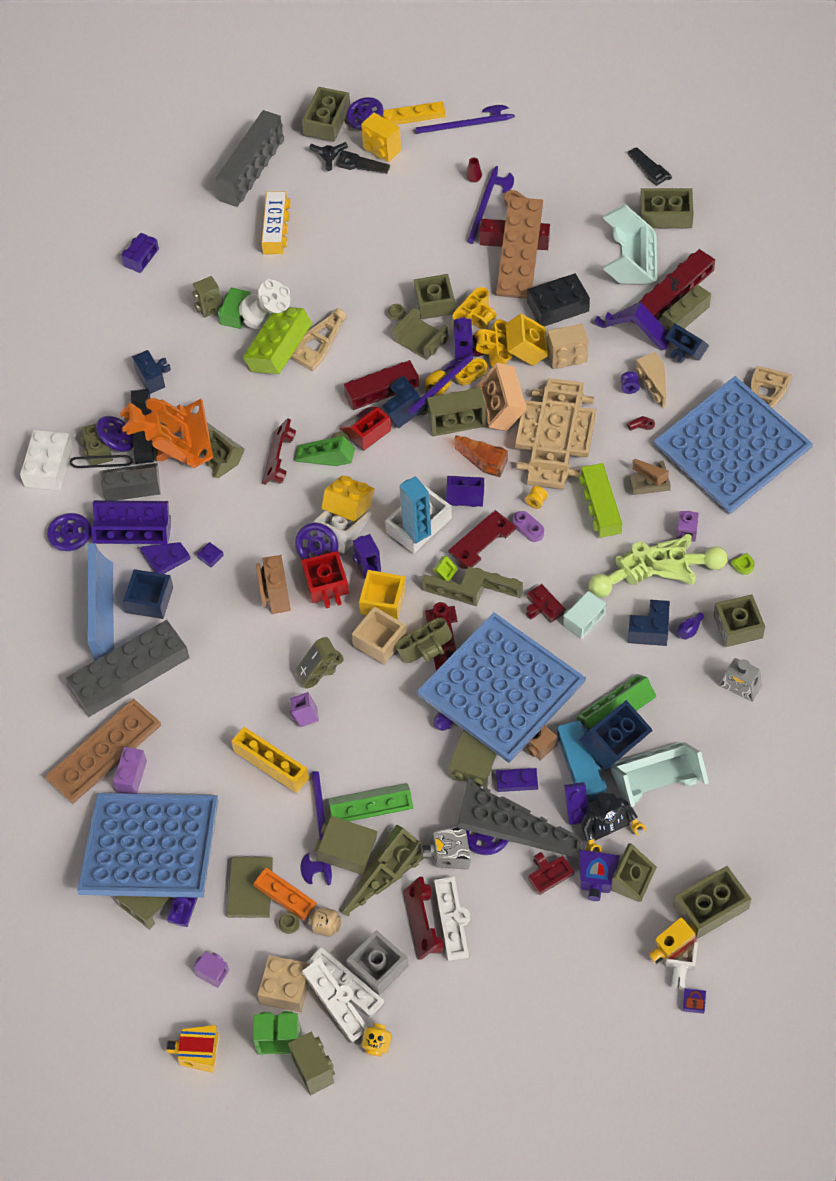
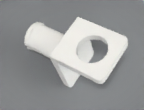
[665,942,698,989]

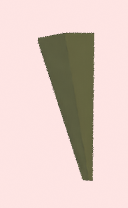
[183,406,245,478]
[340,824,426,916]

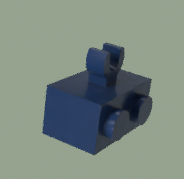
[665,323,709,363]
[132,350,171,394]

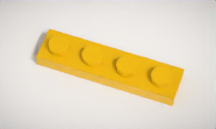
[382,101,446,125]

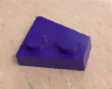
[140,542,191,574]

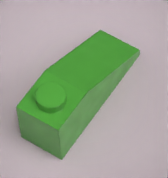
[295,436,355,466]

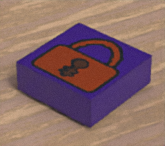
[683,988,706,1014]

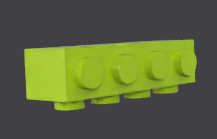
[579,463,622,538]

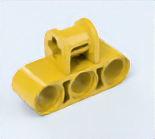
[453,287,497,329]
[475,319,512,367]

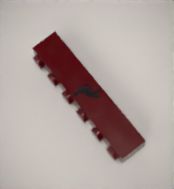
[632,249,716,326]

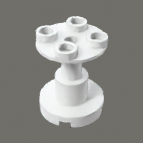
[239,279,290,329]

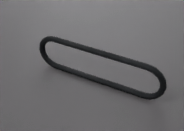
[69,455,133,468]

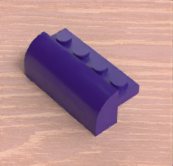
[91,500,171,544]

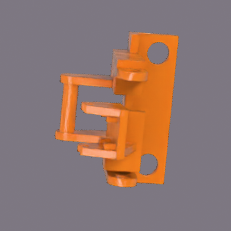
[120,398,213,468]

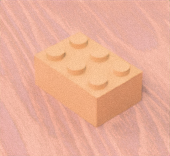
[478,363,526,431]

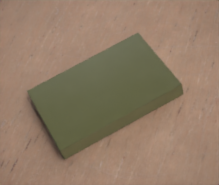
[227,857,273,918]

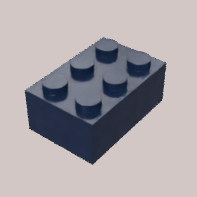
[579,700,653,771]

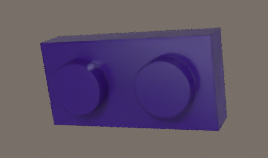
[496,768,538,792]
[564,782,588,825]

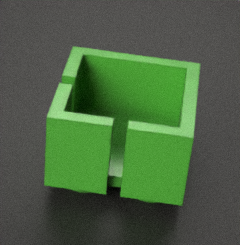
[253,1011,301,1055]

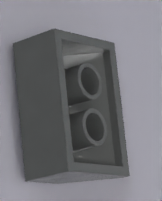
[101,463,161,500]

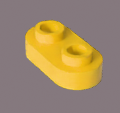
[455,358,487,385]

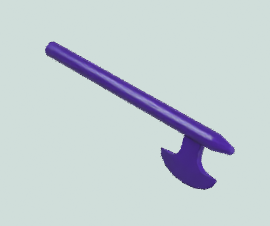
[416,105,515,134]
[467,166,514,244]
[408,354,474,415]
[301,771,332,885]

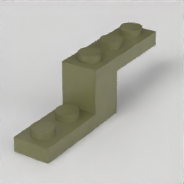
[422,566,523,606]

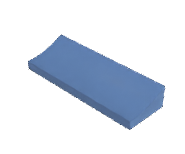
[88,543,114,661]

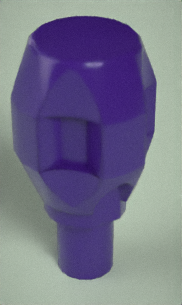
[677,612,704,640]

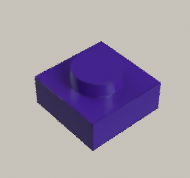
[197,542,224,568]

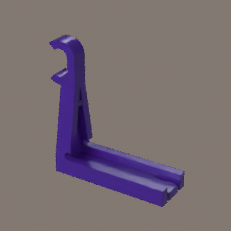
[595,302,669,351]

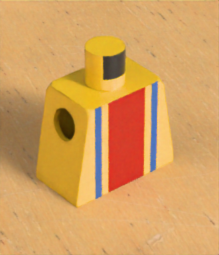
[649,917,697,964]
[167,1025,219,1073]

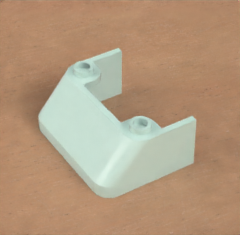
[603,204,657,284]
[610,742,709,807]

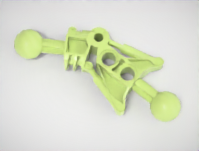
[588,534,728,598]

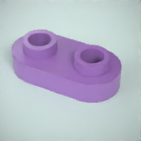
[512,511,544,542]

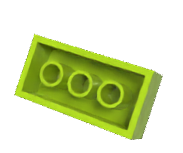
[243,307,312,374]

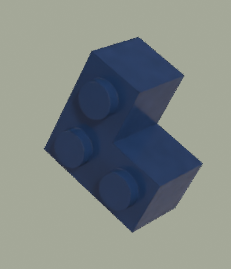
[382,375,427,429]
[628,599,670,646]

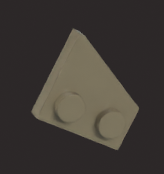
[630,460,671,495]

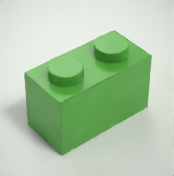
[218,288,251,329]

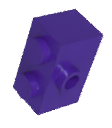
[352,534,381,578]

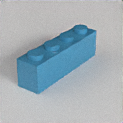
[399,476,431,544]
[557,721,607,803]

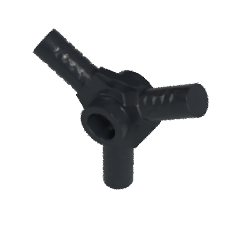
[309,142,348,171]

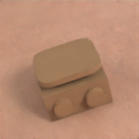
[256,555,291,614]

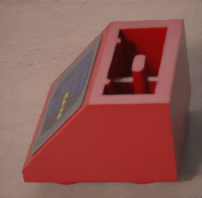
[340,407,391,451]

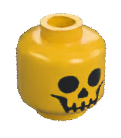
[361,1023,392,1057]

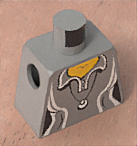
[719,658,762,702]
[421,826,471,870]

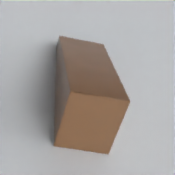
[633,459,669,486]

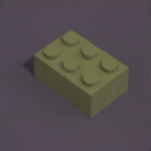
[302,86,350,142]
[640,188,694,228]
[427,387,486,437]
[673,866,751,939]

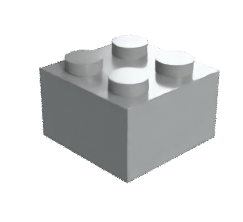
[347,930,408,996]

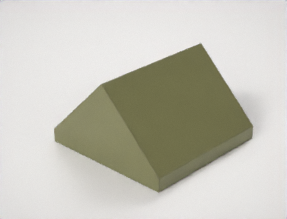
[611,843,657,902]

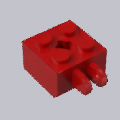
[301,551,349,609]

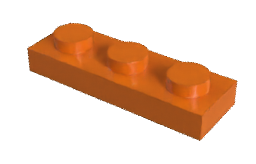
[253,868,317,921]

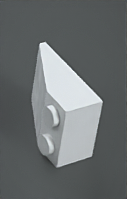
[311,510,372,553]

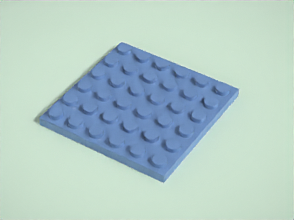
[654,376,813,514]
[417,612,586,763]
[77,793,219,898]

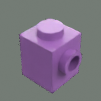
[677,511,699,542]
[290,692,319,727]
[194,951,229,988]

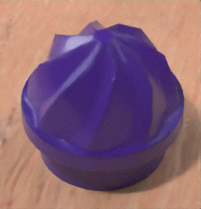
[434,712,454,731]

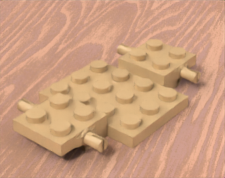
[515,378,597,489]

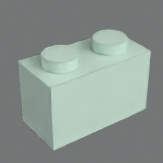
[563,591,607,639]

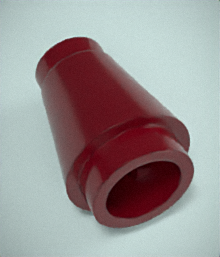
[466,157,483,183]

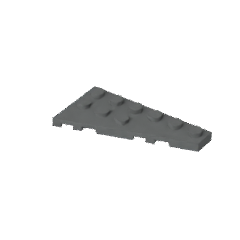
[457,778,582,858]

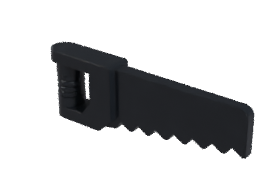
[628,147,672,186]
[336,150,390,174]

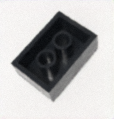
[527,273,590,327]

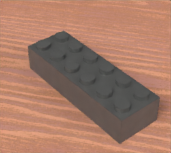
[216,110,284,207]
[66,619,190,717]

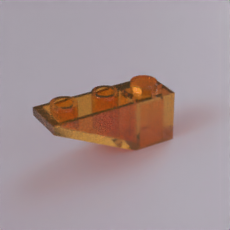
[454,435,508,477]

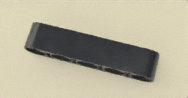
[131,388,154,464]

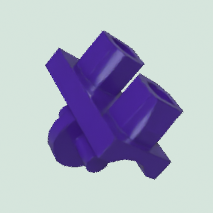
[167,897,198,927]

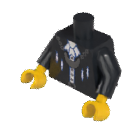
[581,792,646,853]

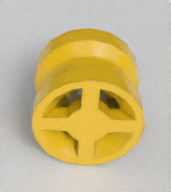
[525,486,548,509]

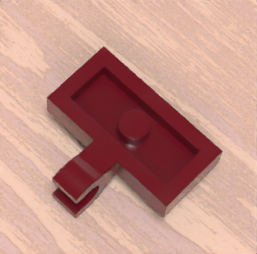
[526,584,566,623]
[528,852,574,895]

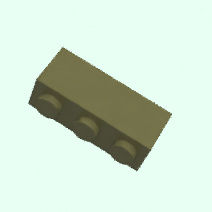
[662,285,711,332]

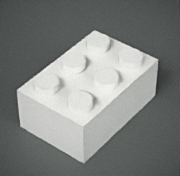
[20,430,73,491]
[385,487,452,553]

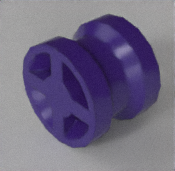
[620,371,640,394]

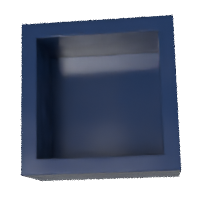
[123,569,173,619]

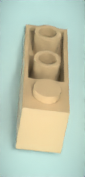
[635,352,666,408]

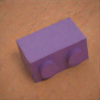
[113,747,147,794]

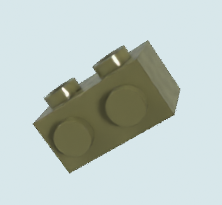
[192,276,222,318]
[80,423,113,465]

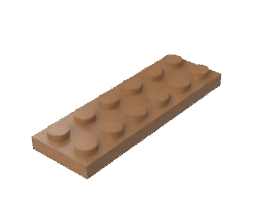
[496,196,543,299]
[45,698,161,804]

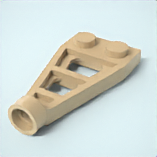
[290,308,347,371]
[751,366,792,408]

